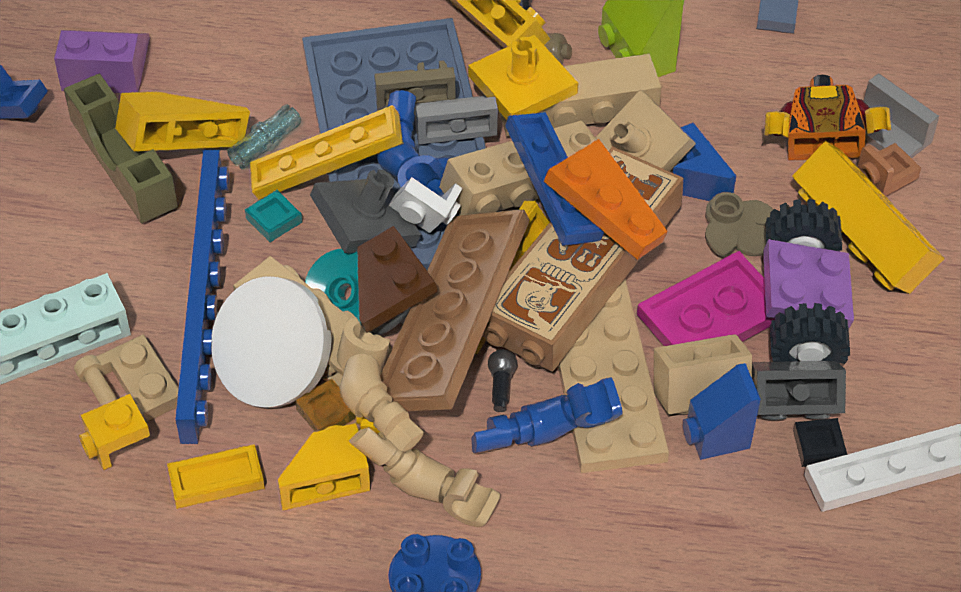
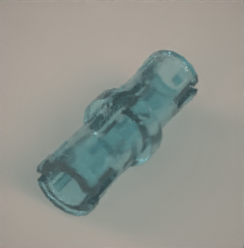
[227,104,301,169]

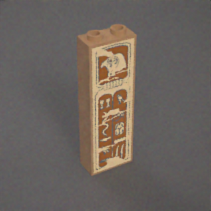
[482,146,684,372]

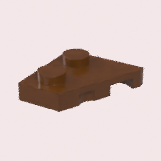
[357,226,438,333]

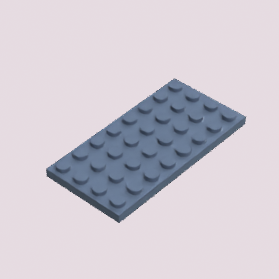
[302,18,502,270]

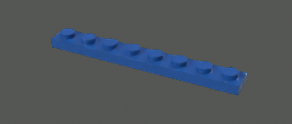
[175,150,229,444]

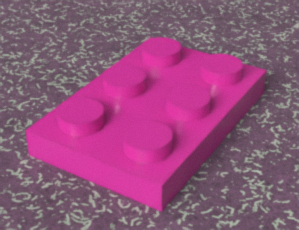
[637,251,775,346]

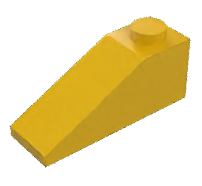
[115,92,250,152]

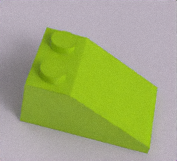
[598,0,684,77]

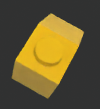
[278,423,370,510]

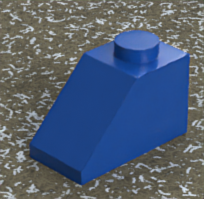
[683,363,761,460]

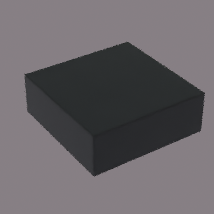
[793,418,848,467]

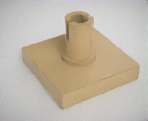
[595,89,696,172]

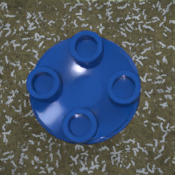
[388,534,481,592]

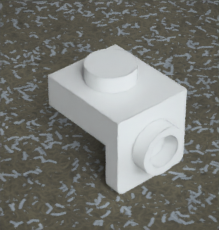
[389,177,462,233]

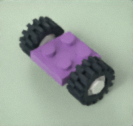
[763,199,854,364]

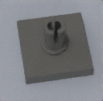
[310,170,421,253]

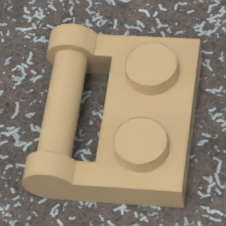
[74,334,178,422]

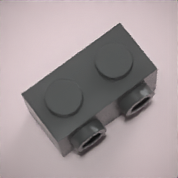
[752,361,846,420]

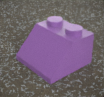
[54,30,150,93]

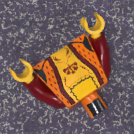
[764,74,891,160]

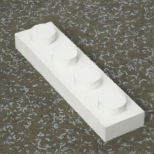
[804,424,961,512]

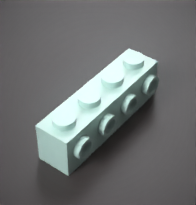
[0,273,131,385]

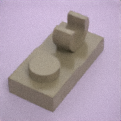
[374,60,455,111]

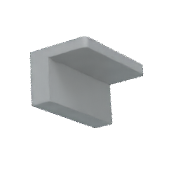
[864,73,939,158]
[414,96,498,144]

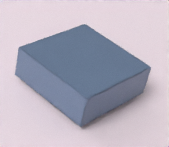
[756,0,798,33]

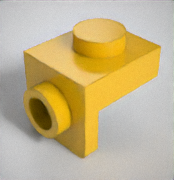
[79,394,150,470]

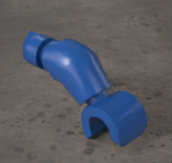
[377,90,445,187]
[471,377,623,453]

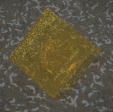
[295,379,356,432]

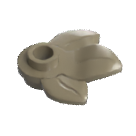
[705,192,773,257]

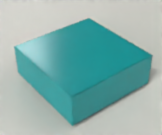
[245,190,302,242]

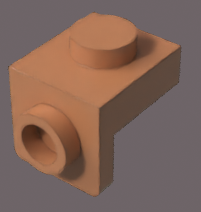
[857,143,921,196]

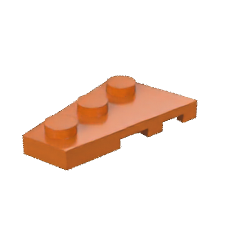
[544,139,668,260]

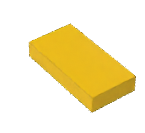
[167,444,265,509]

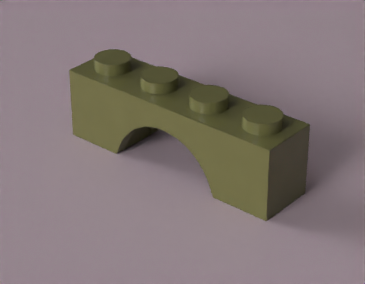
[63,73,178,224]

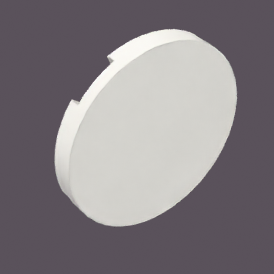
[212,277,331,408]

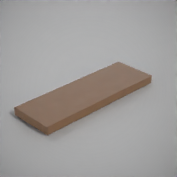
[380,209,530,411]

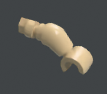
[337,317,424,452]
[349,427,501,527]

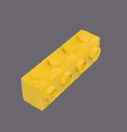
[450,0,550,48]
[792,141,945,294]

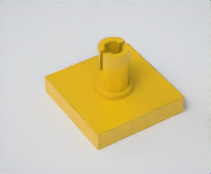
[468,35,578,120]

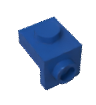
[0,65,48,119]

